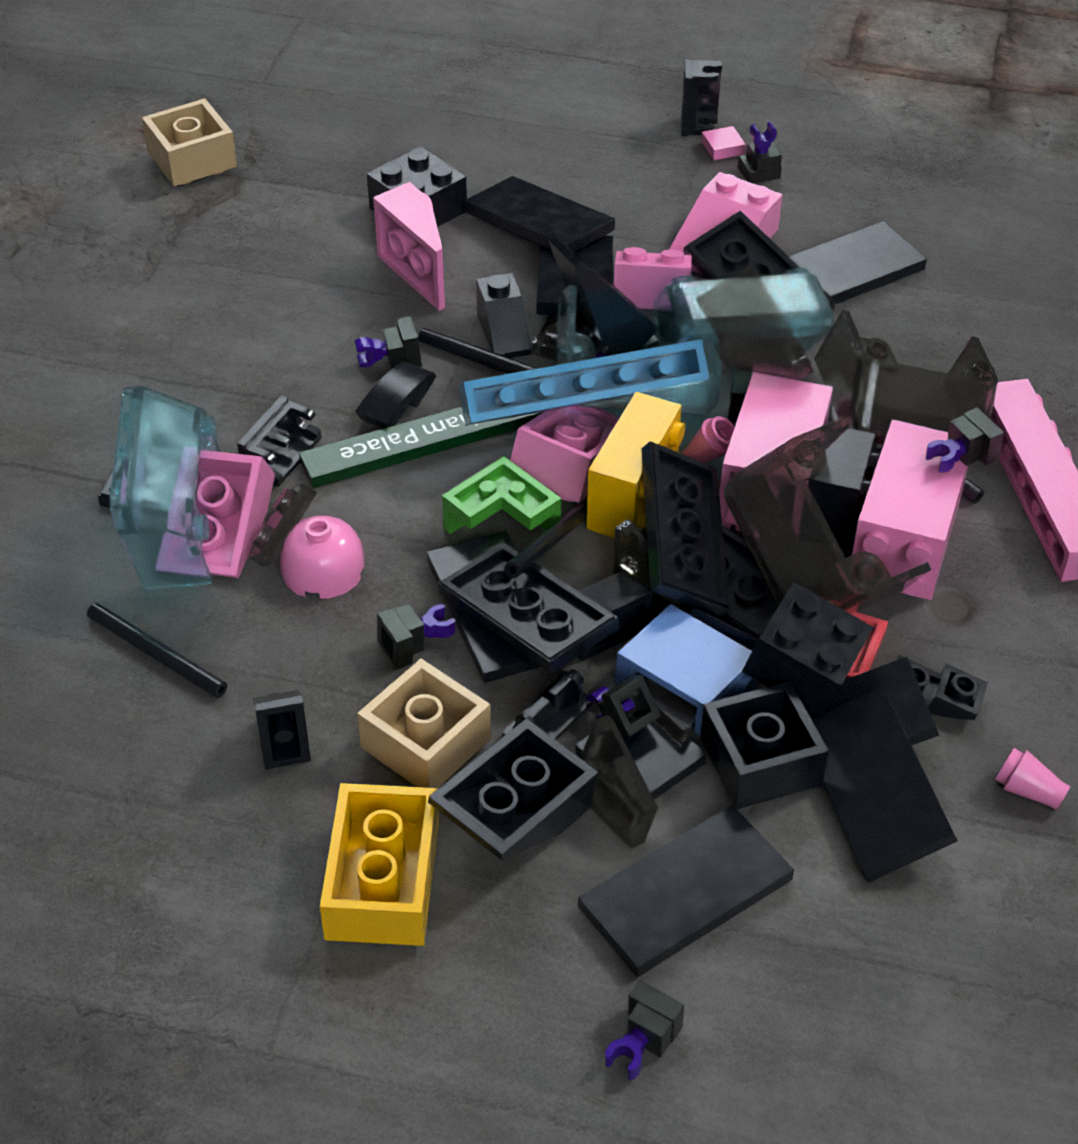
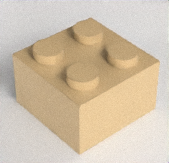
[142,98,237,186]
[357,658,491,789]

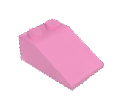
[670,172,783,275]
[373,182,445,311]
[614,247,692,311]
[510,404,621,503]
[156,448,275,579]

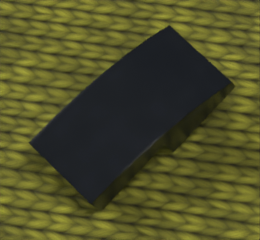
[355,361,437,428]
[895,655,988,720]

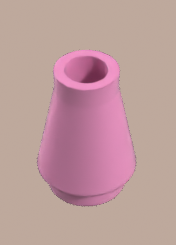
[681,416,735,464]
[995,748,1070,810]

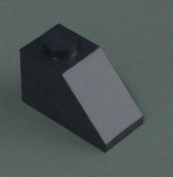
[476,273,532,358]
[253,690,311,770]

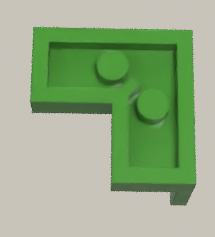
[442,456,561,534]

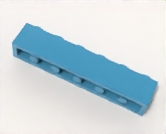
[458,339,709,426]

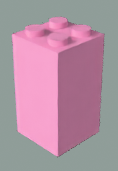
[719,372,833,543]
[848,420,969,600]

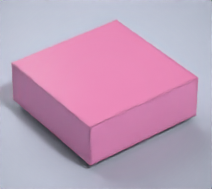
[701,126,746,160]

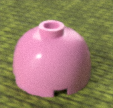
[279,515,365,599]

